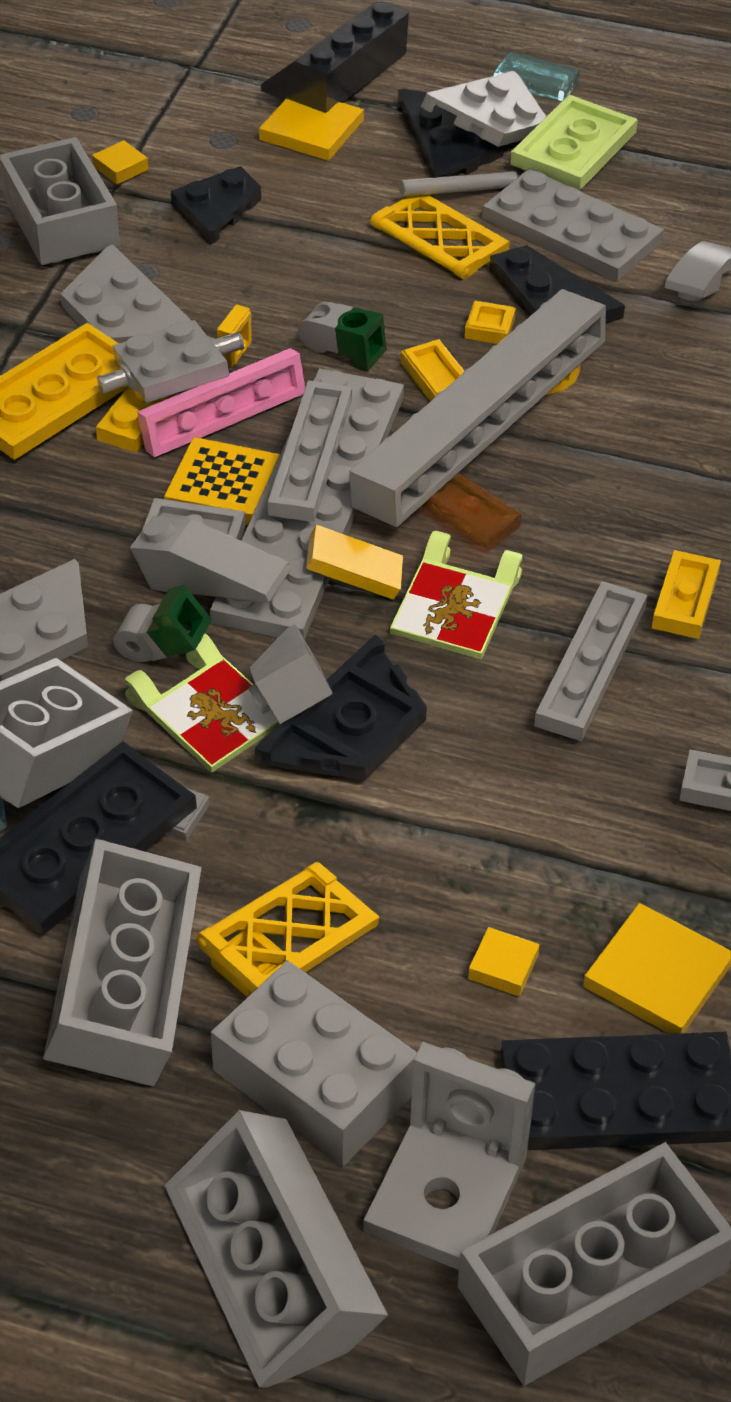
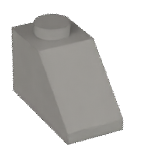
[248,624,333,724]

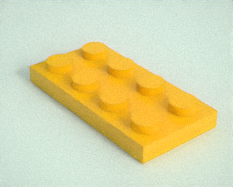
[0,323,127,460]

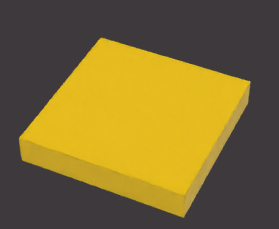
[259,99,364,161]
[583,903,731,1034]

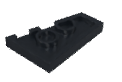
[489,245,625,324]

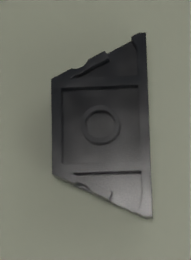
[398,89,504,178]
[255,635,427,780]

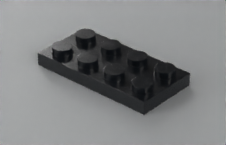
[0,741,197,936]
[501,1031,731,1150]

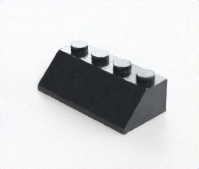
[261,1,409,113]

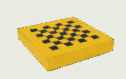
[164,437,280,525]

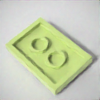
[510,95,638,191]

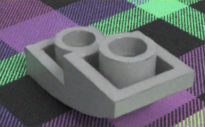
[664,241,731,301]

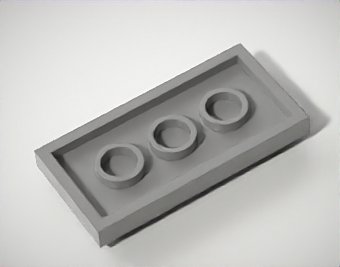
[482,168,664,282]

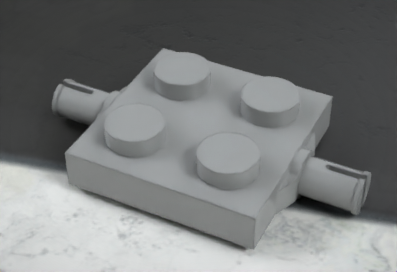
[97,320,244,403]

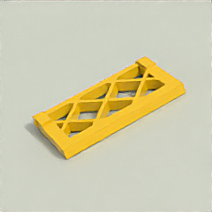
[370,195,510,279]
[195,862,380,993]

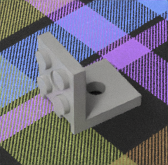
[363,1042,536,1270]

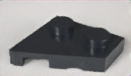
[171,166,261,245]

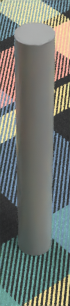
[399,171,518,197]

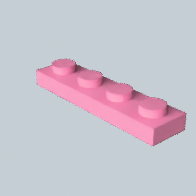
[137,348,306,457]

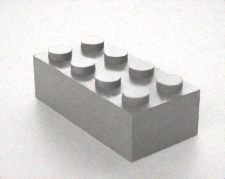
[43,839,202,1086]
[457,1142,731,1386]

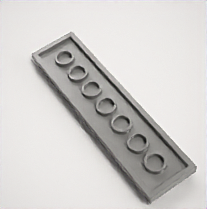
[210,368,404,639]

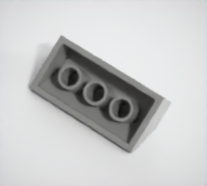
[164,1110,388,1388]

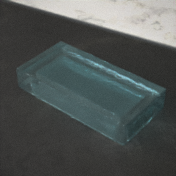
[494,51,579,101]

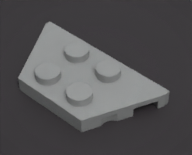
[421,71,546,147]
[60,244,192,343]
[0,559,88,679]

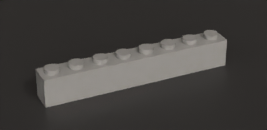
[349,289,606,527]

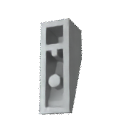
[130,516,291,602]

